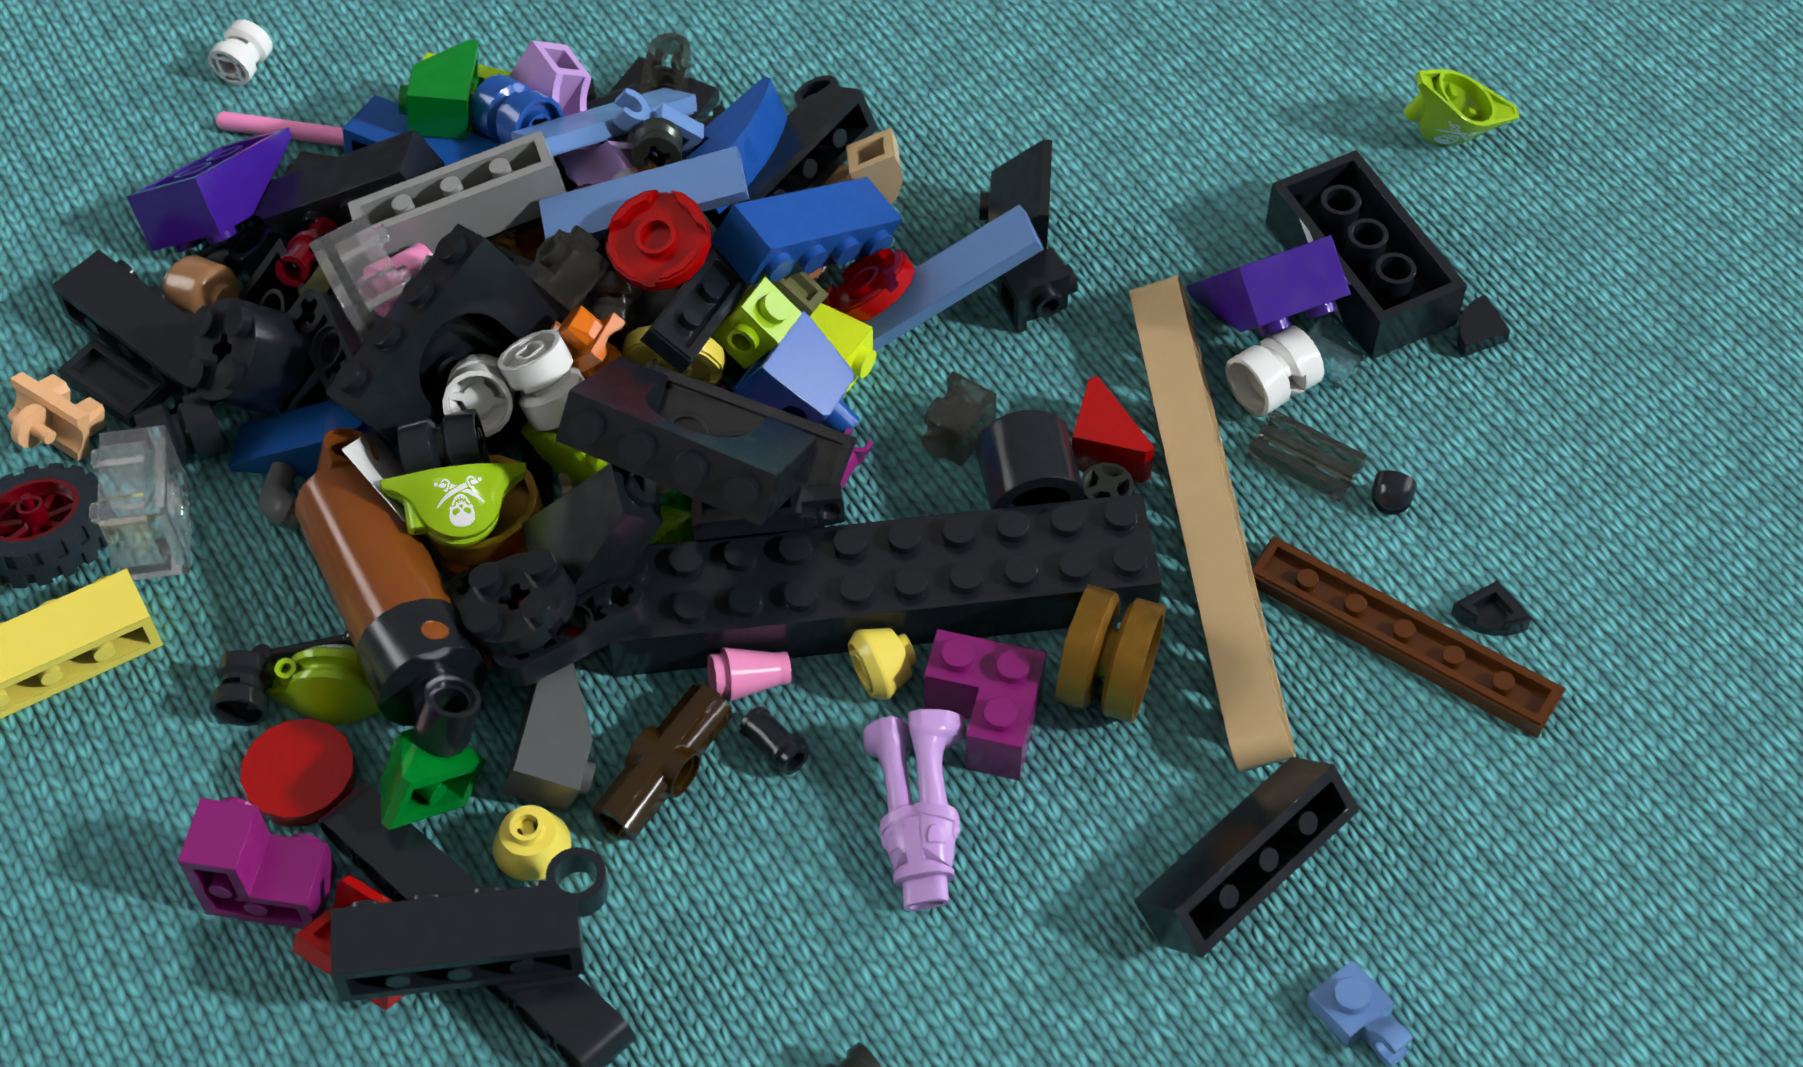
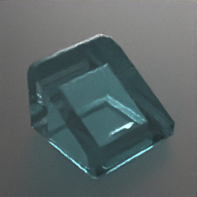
[1307,313,1366,389]

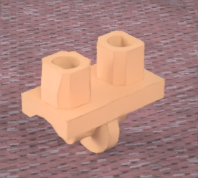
[7,372,105,461]

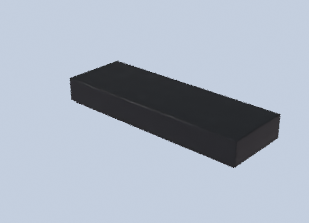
[640,249,749,374]

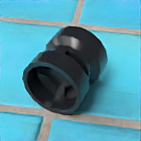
[209,650,275,726]

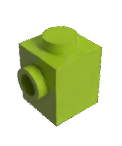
[711,277,802,369]

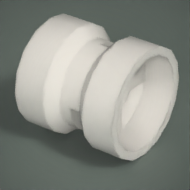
[208,19,273,86]

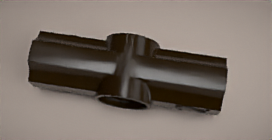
[592,684,733,842]

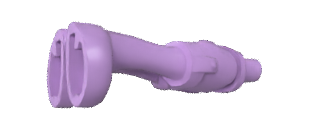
[863,709,966,911]

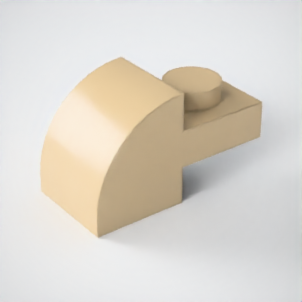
[822,128,902,205]

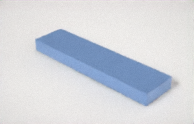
[511,88,697,156]
[539,146,750,252]
[863,204,1044,351]

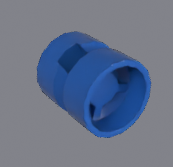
[469,74,563,144]

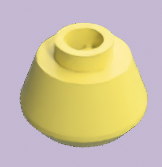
[848,628,917,700]
[492,805,572,882]

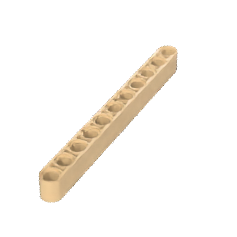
[1129,275,1296,773]

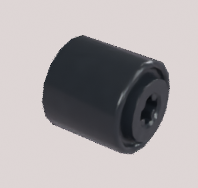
[975,410,1086,509]

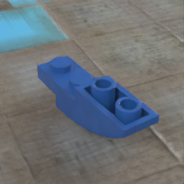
[685,77,788,215]

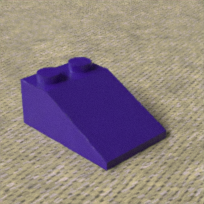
[126,127,292,253]
[1186,235,1351,336]

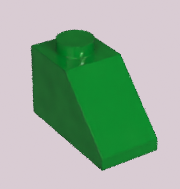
[398,40,479,140]
[381,729,486,830]

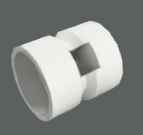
[1225,325,1324,417]
[497,330,585,431]
[442,354,516,437]

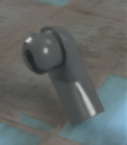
[259,462,301,530]

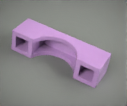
[509,41,633,186]

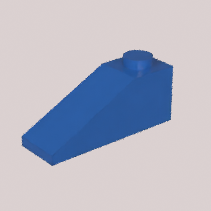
[229,400,393,477]

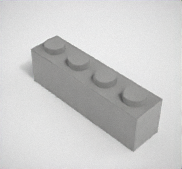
[348,130,566,266]

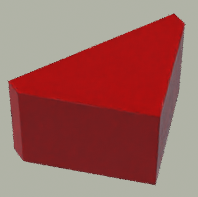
[1072,376,1155,483]

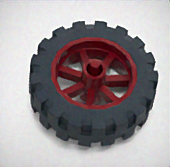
[0,463,116,588]

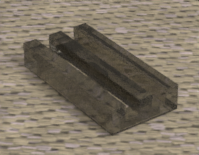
[1248,409,1367,502]

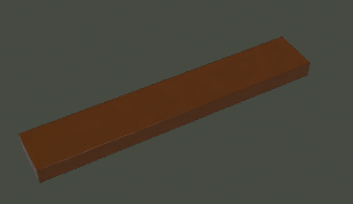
[1252,536,1566,738]

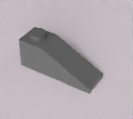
[501,629,596,813]

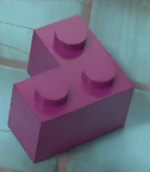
[924,629,1047,781]
[178,797,338,929]

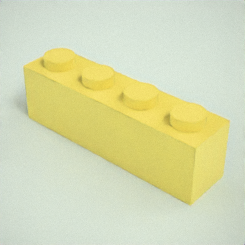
[0,568,164,719]

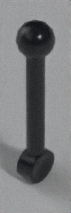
[251,630,354,661]

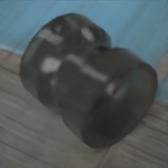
[587,271,641,339]

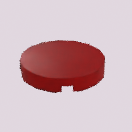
[606,189,711,292]
[822,248,915,322]
[240,719,357,827]

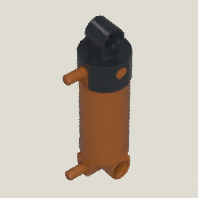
[295,428,522,757]

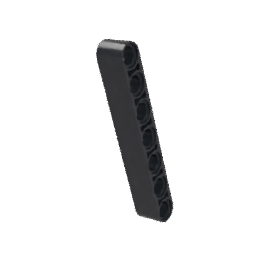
[318,783,636,1067]

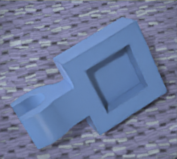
[613,88,704,160]
[1307,960,1413,1067]

